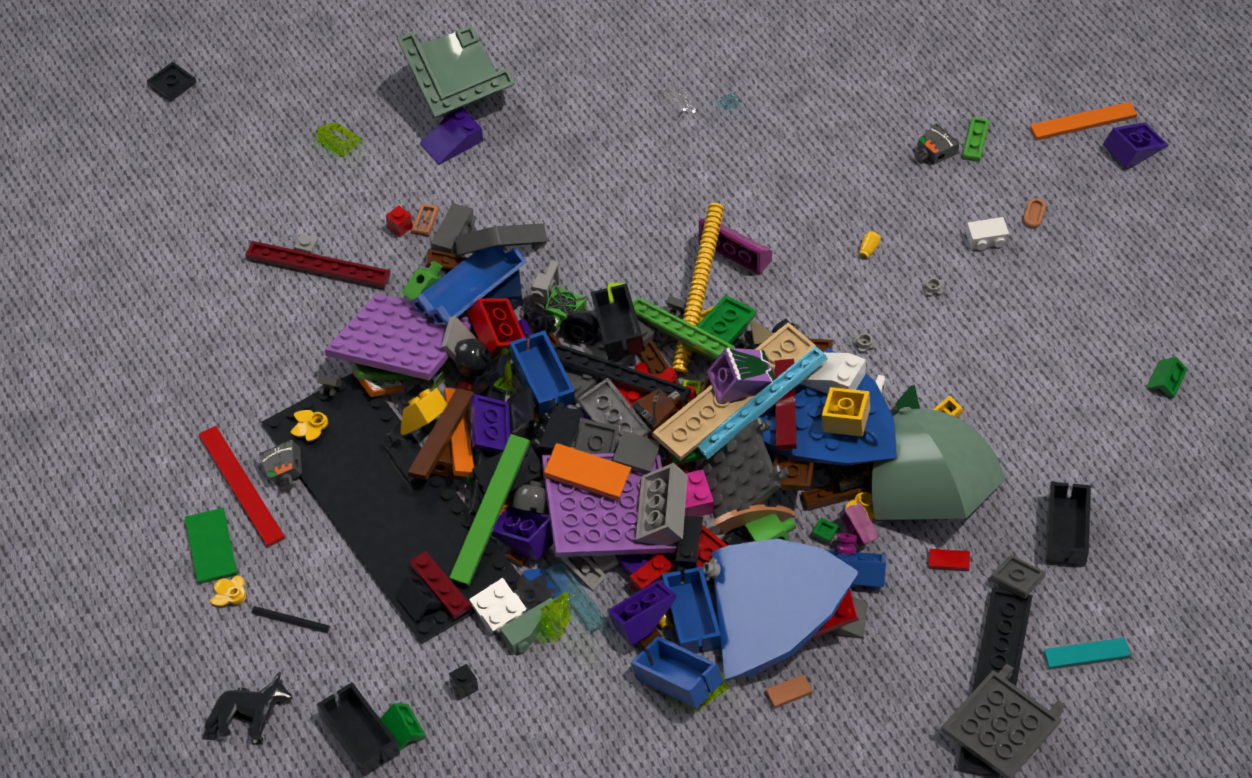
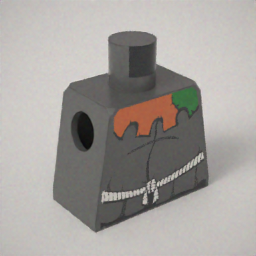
[914,123,960,164]
[259,440,302,490]

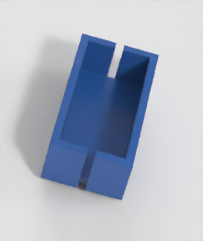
[509,330,575,415]
[662,567,721,653]
[631,636,723,709]

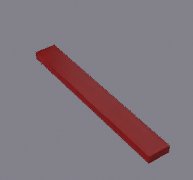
[199,426,285,548]

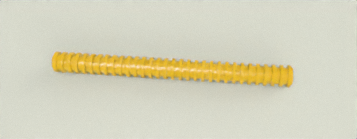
[672,203,724,376]

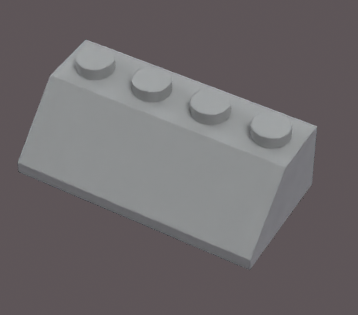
[636,463,688,546]

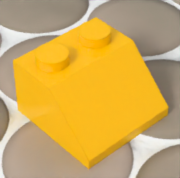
[400,388,447,436]

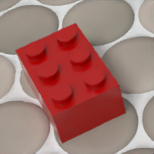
[467,298,528,358]

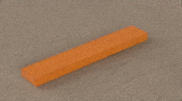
[1030,102,1137,141]
[443,388,474,477]

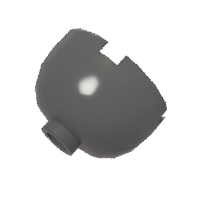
[512,481,549,513]

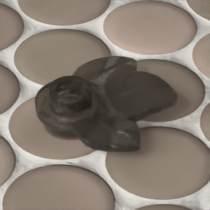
[517,575,557,608]

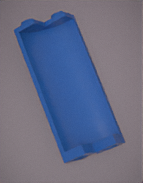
[410,247,527,325]

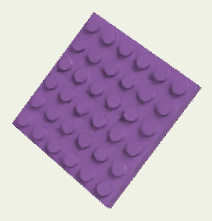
[325,294,474,380]
[542,452,676,557]

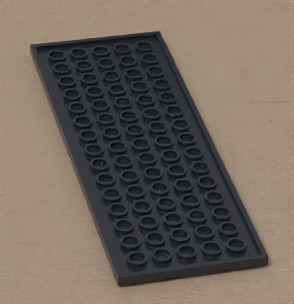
[262,373,525,644]

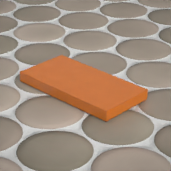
[543,443,632,501]

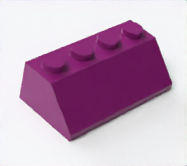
[699,218,772,275]

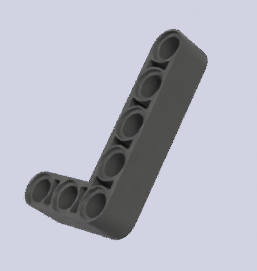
[455,223,548,255]

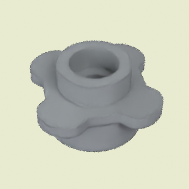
[923,278,944,296]
[853,333,876,352]
[702,558,721,581]

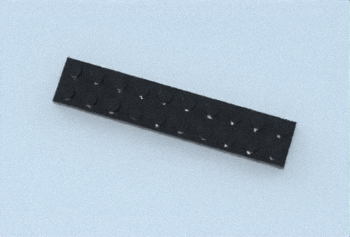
[957,587,1033,778]

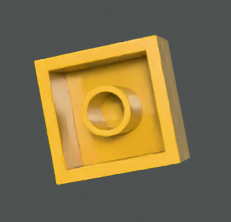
[822,387,870,436]

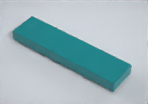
[1044,637,1131,670]

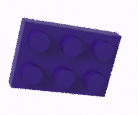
[471,394,510,454]

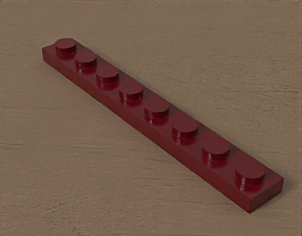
[245,241,391,289]

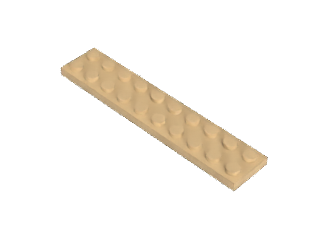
[652,322,816,461]

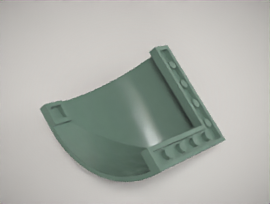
[397,24,515,119]
[872,407,1005,520]

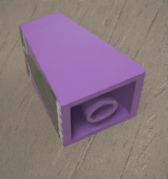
[707,348,775,403]

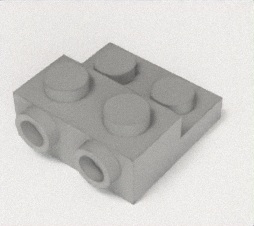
[531,260,560,312]

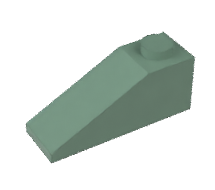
[500,598,554,655]

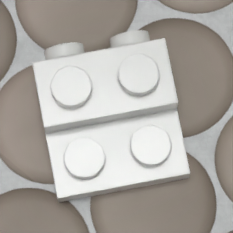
[469,578,527,634]

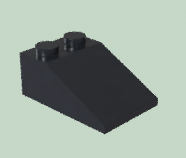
[472,444,544,496]

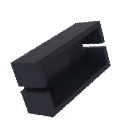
[590,283,645,360]
[1045,481,1091,566]
[317,682,400,776]

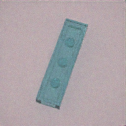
[544,561,609,633]

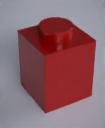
[385,205,413,237]

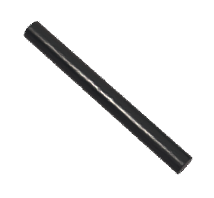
[252,606,331,633]

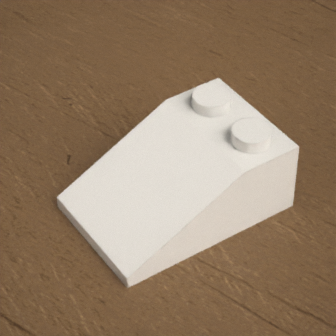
[800,353,866,394]

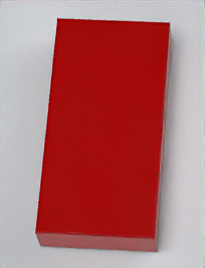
[929,549,970,571]

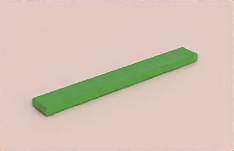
[633,297,735,359]
[449,434,530,586]

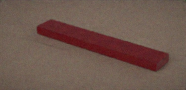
[775,359,797,450]

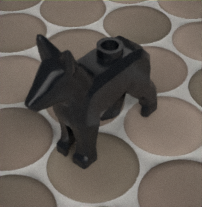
[203,672,293,745]

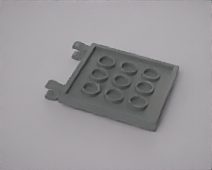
[698,417,789,518]
[941,664,1065,778]

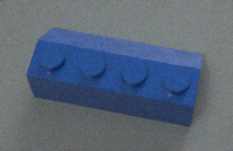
[825,549,886,589]

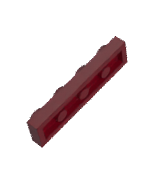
[409,551,471,619]

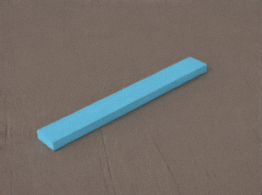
[697,346,828,459]

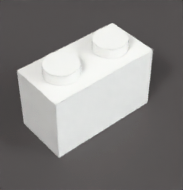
[966,217,1009,250]

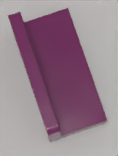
[839,502,879,547]

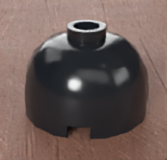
[560,310,599,347]
[454,339,491,377]

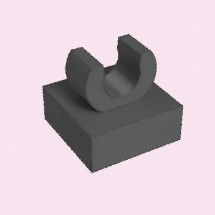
[666,295,686,318]
[317,375,342,396]

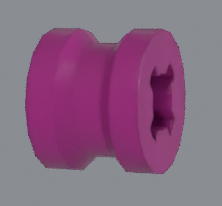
[836,533,857,554]

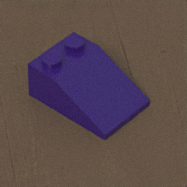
[420,107,483,165]
[1103,122,1169,168]
[491,504,553,560]
[607,580,677,645]

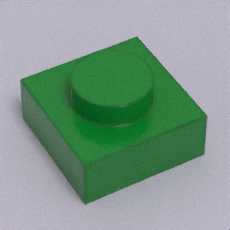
[812,518,839,545]

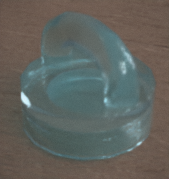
[720,92,739,110]

